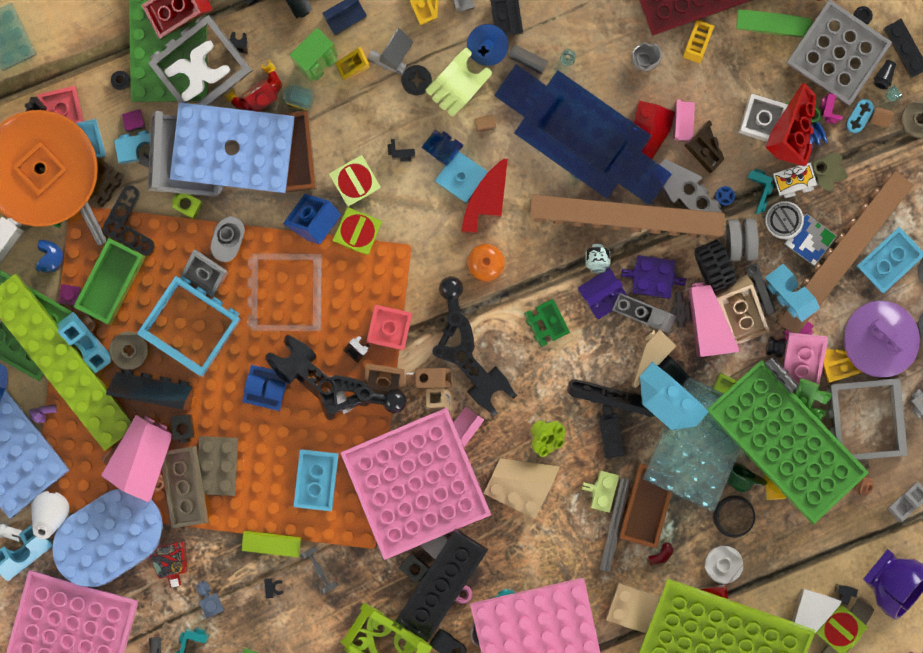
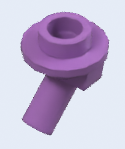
[30,405,57,423]

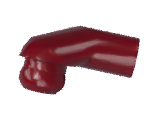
[648,542,674,565]

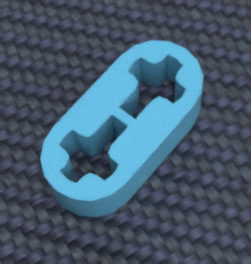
[846,99,874,134]

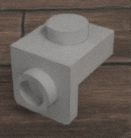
[909,389,923,419]

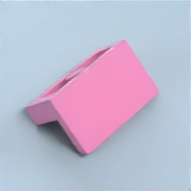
[673,100,695,141]
[454,407,484,447]

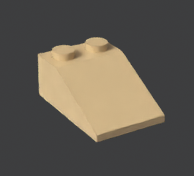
[714,275,770,345]
[631,330,676,388]
[605,582,660,633]

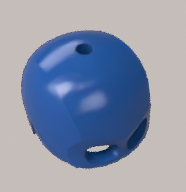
[35,240,64,273]

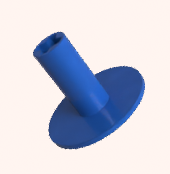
[467,24,509,66]

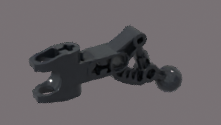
[432,276,517,417]
[265,334,407,420]

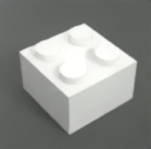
[738,94,788,142]

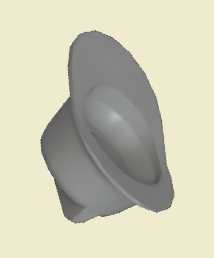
[210,216,245,262]

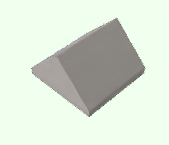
[181,249,229,297]

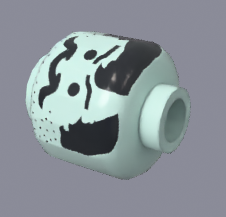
[585,244,611,273]

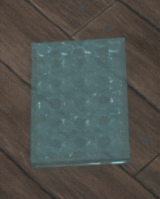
[643,376,740,512]

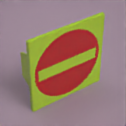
[333,207,383,255]
[816,604,869,653]

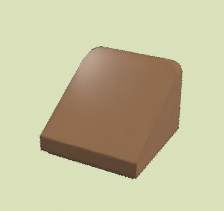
[870,107,895,128]
[475,115,496,133]

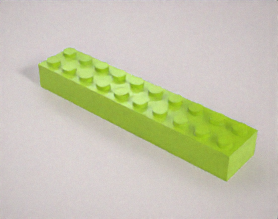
[0,274,133,451]

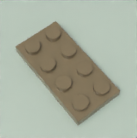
[162,446,209,528]

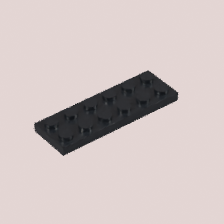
[395,528,488,642]

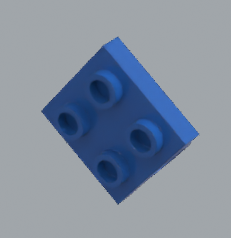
[242,365,287,411]

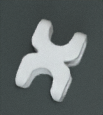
[164,40,231,101]

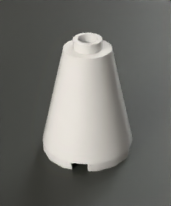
[31,491,70,539]

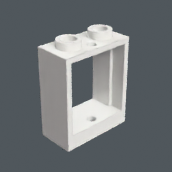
[0,217,25,265]

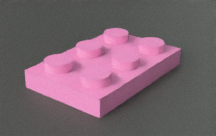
[783,333,828,385]

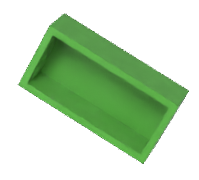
[290,28,338,82]
[74,238,146,325]

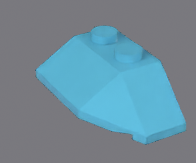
[639,362,708,430]

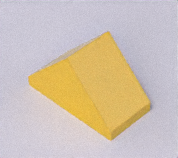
[335,47,370,80]

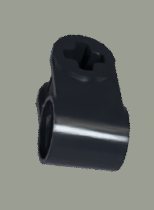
[429,628,467,653]

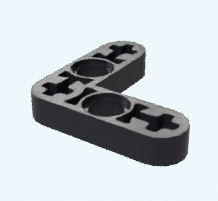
[103,185,155,255]

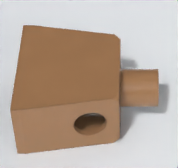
[406,368,452,388]

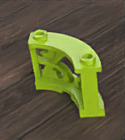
[340,603,433,653]

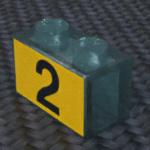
[283,83,315,113]

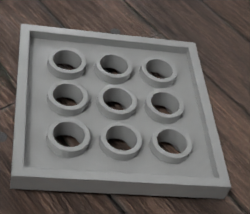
[786,0,892,106]

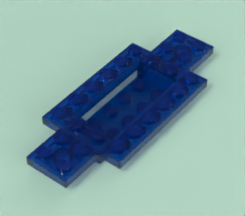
[494,64,672,205]

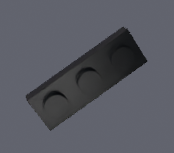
[883,18,923,78]

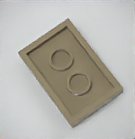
[198,436,238,496]

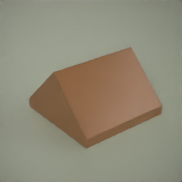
[364,364,405,394]

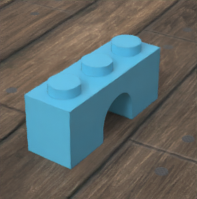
[114,130,150,164]
[765,264,820,322]
[58,312,110,373]
[0,525,53,581]

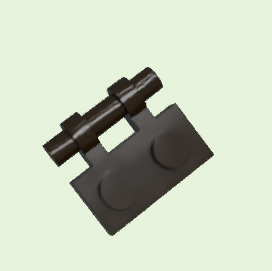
[90,157,125,207]

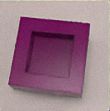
[58,284,82,305]

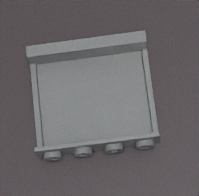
[148,111,223,197]

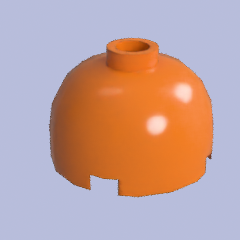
[467,244,505,282]

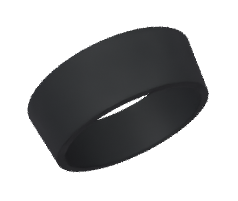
[713,495,755,538]

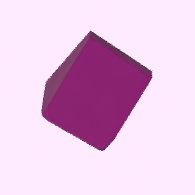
[122,109,146,133]

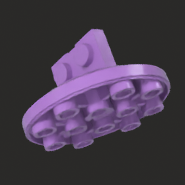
[843,301,920,378]

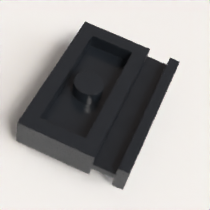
[490,0,523,36]

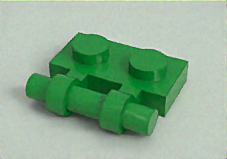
[524,299,570,347]

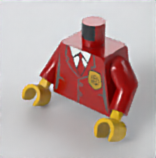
[223,60,282,112]

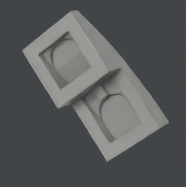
[887,481,923,523]

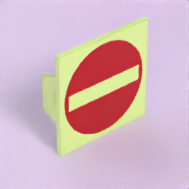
[329,155,381,207]

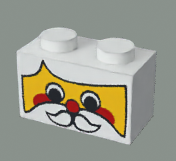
[773,163,817,199]

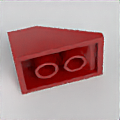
[142,0,213,39]

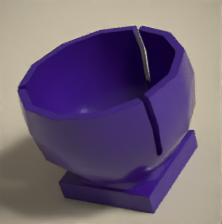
[863,549,923,620]

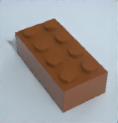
[281,111,317,193]
[618,463,677,549]

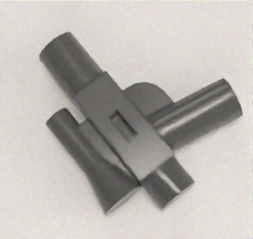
[670,292,692,328]

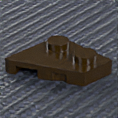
[684,120,724,173]

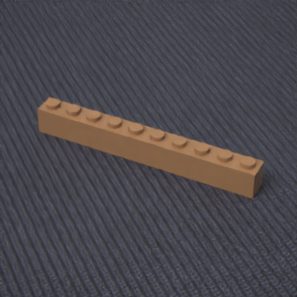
[775,171,914,333]
[530,194,725,240]

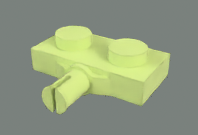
[581,471,619,513]

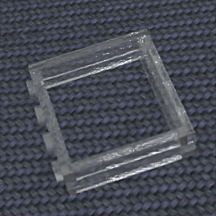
[248,254,322,332]

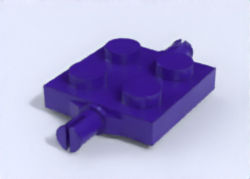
[621,255,687,299]

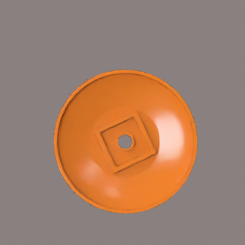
[0,110,98,226]

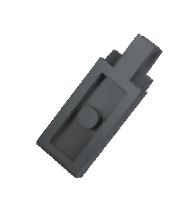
[746,263,776,315]

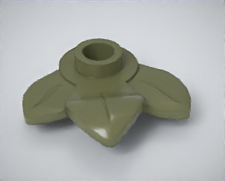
[811,153,848,191]

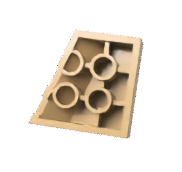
[483,458,560,519]

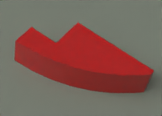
[461,158,508,234]

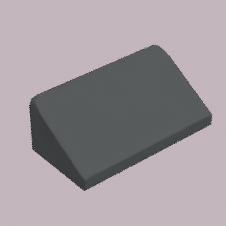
[379,28,413,70]
[508,45,548,74]

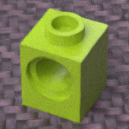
[172,193,203,219]

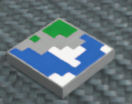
[783,213,837,267]

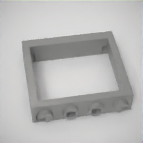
[148,15,253,106]
[826,378,908,460]

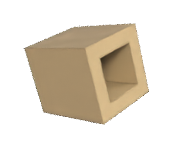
[426,388,451,413]

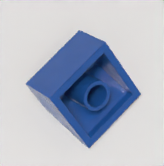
[283,194,341,245]

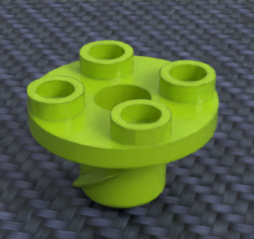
[531,420,565,457]

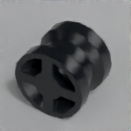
[766,337,785,358]

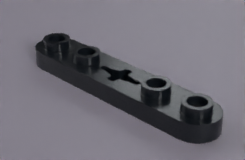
[567,379,655,417]

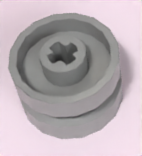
[726,218,759,262]

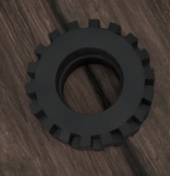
[695,240,736,293]

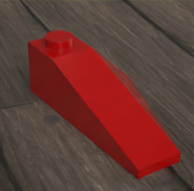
[766,83,816,166]
[620,100,675,181]

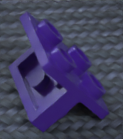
[578,268,627,320]

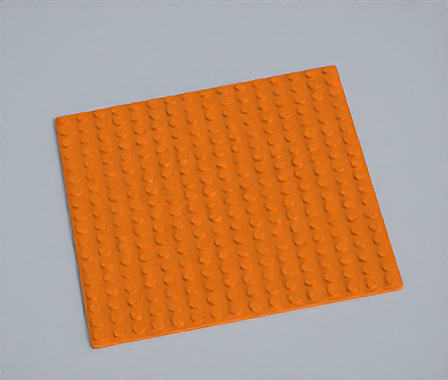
[42,207,411,549]

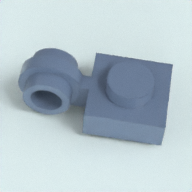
[196,581,225,619]

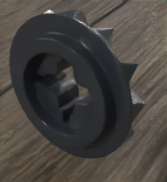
[401,65,432,96]

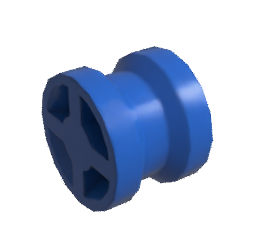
[714,186,735,207]

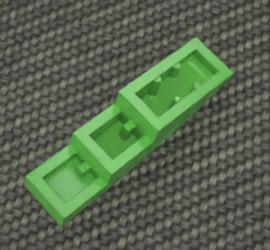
[736,10,812,37]

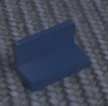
[322,0,367,35]

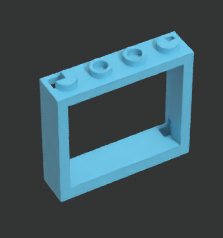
[137,276,241,377]

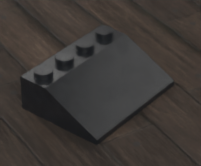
[106,369,194,410]

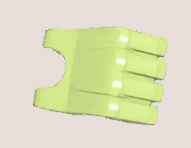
[425,48,492,117]

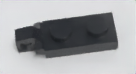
[599,405,625,459]

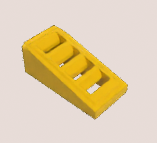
[683,20,715,64]

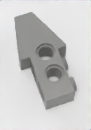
[653,159,722,212]

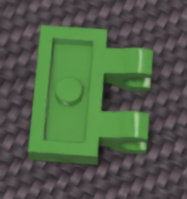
[795,378,832,421]

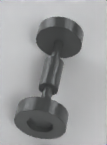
[299,545,339,595]

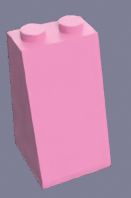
[688,282,739,357]
[101,415,173,502]

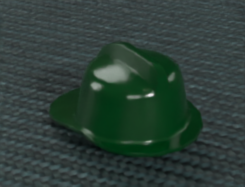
[727,461,767,492]

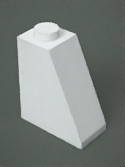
[792,588,841,633]

